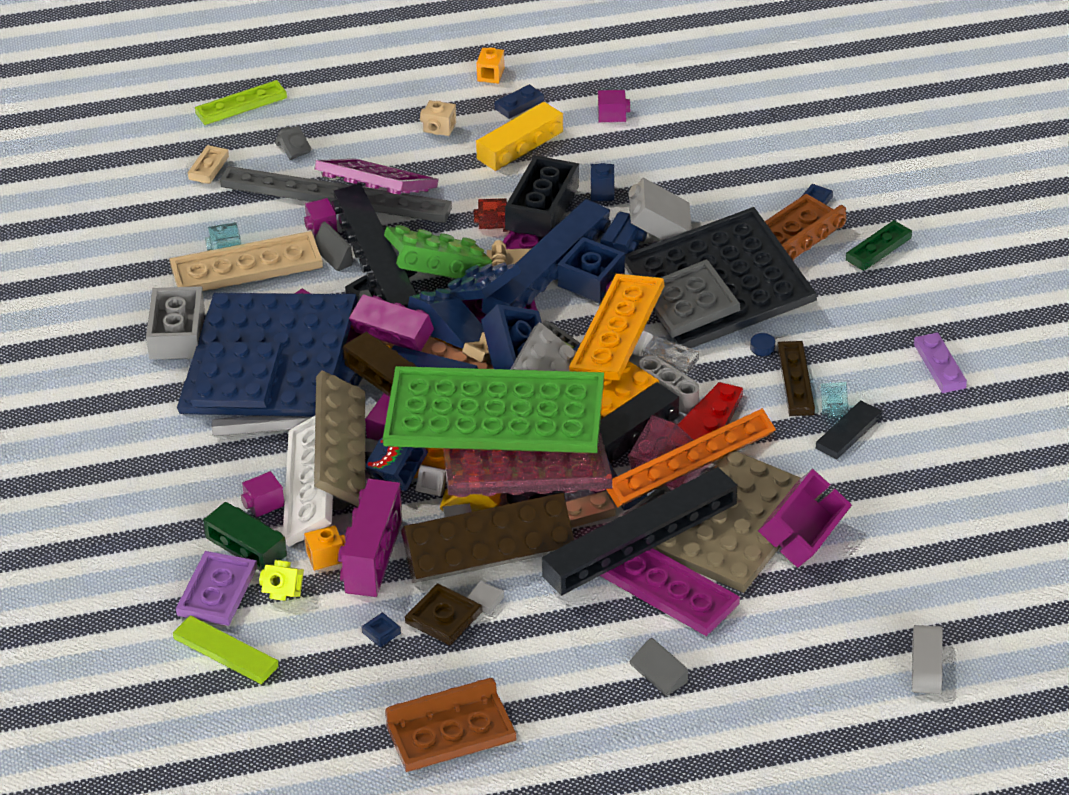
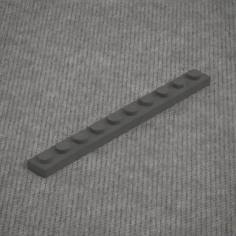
[220,166,452,223]

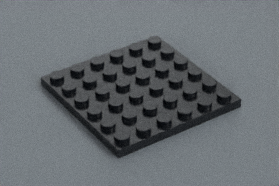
[625,207,817,352]

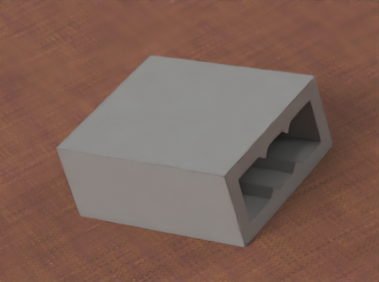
[628,178,692,240]

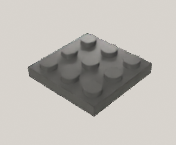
[653,259,740,338]

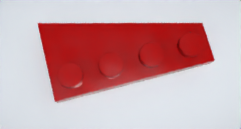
[661,382,743,452]

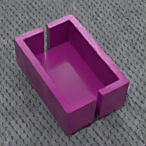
[758,468,852,568]

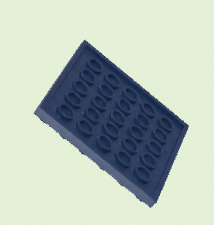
[177,293,358,417]

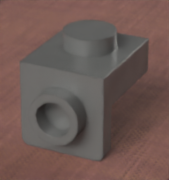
[275,125,312,160]

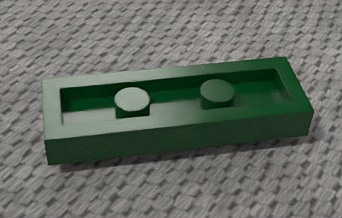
[846,220,912,271]

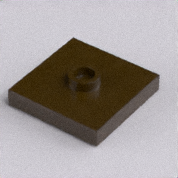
[405,583,483,646]

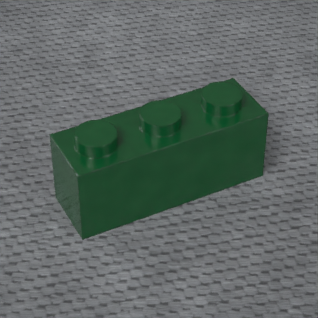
[203,501,287,571]

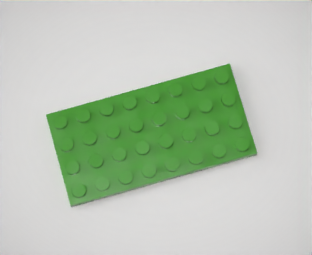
[383,366,604,453]

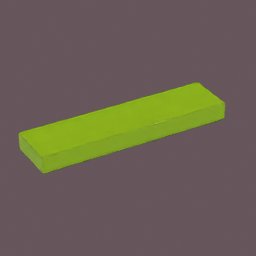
[195,80,287,125]
[173,615,279,684]

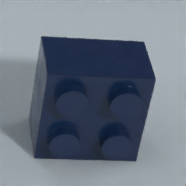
[558,237,625,303]

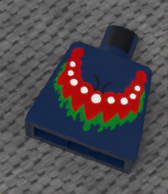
[365,438,428,491]

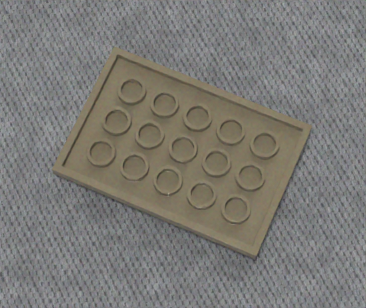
[653,451,822,593]

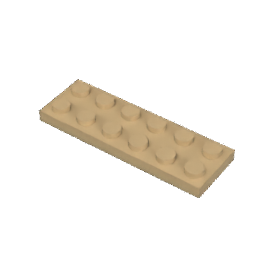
[169,231,323,291]

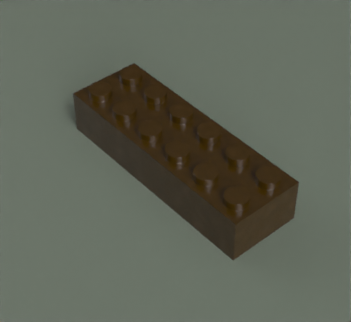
[401,493,574,583]

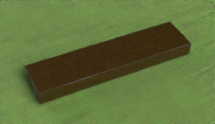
[777,341,815,416]

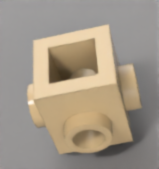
[420,100,457,136]

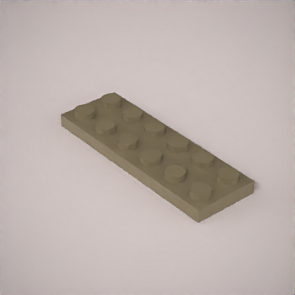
[314,371,365,507]

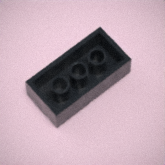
[505,155,579,238]

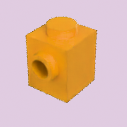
[476,48,505,84]
[304,525,346,571]

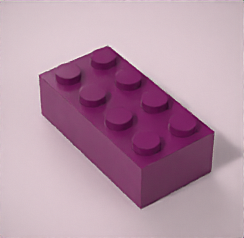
[338,479,403,597]

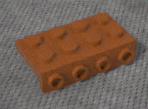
[765,194,846,260]
[385,678,516,772]

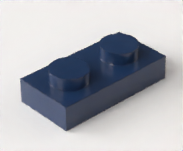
[494,84,544,119]

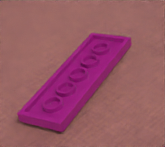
[600,548,740,636]

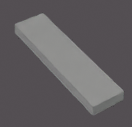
[212,416,312,436]

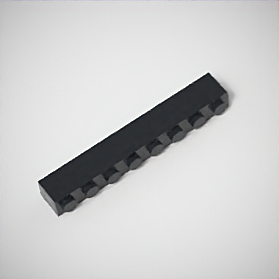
[331,183,417,308]
[506,382,679,504]
[542,467,738,596]

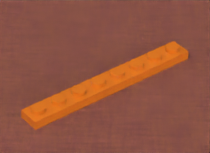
[604,408,776,508]

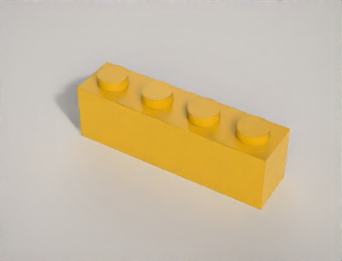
[476,102,563,171]

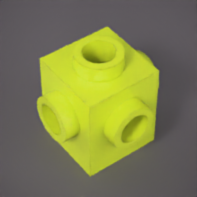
[259,560,304,601]

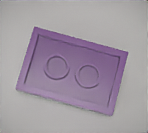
[176,551,257,626]

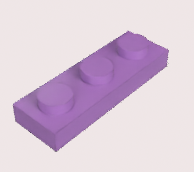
[914,333,967,393]

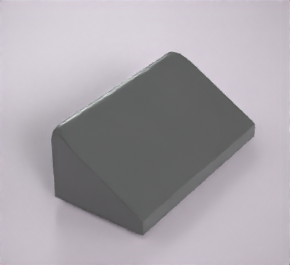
[315,222,353,271]
[629,638,688,696]

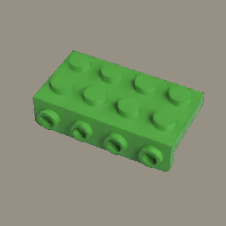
[384,225,493,278]

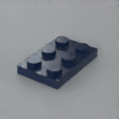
[446,263,521,300]

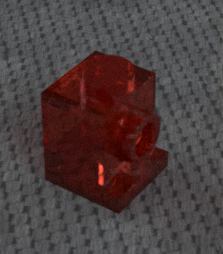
[474,198,508,232]

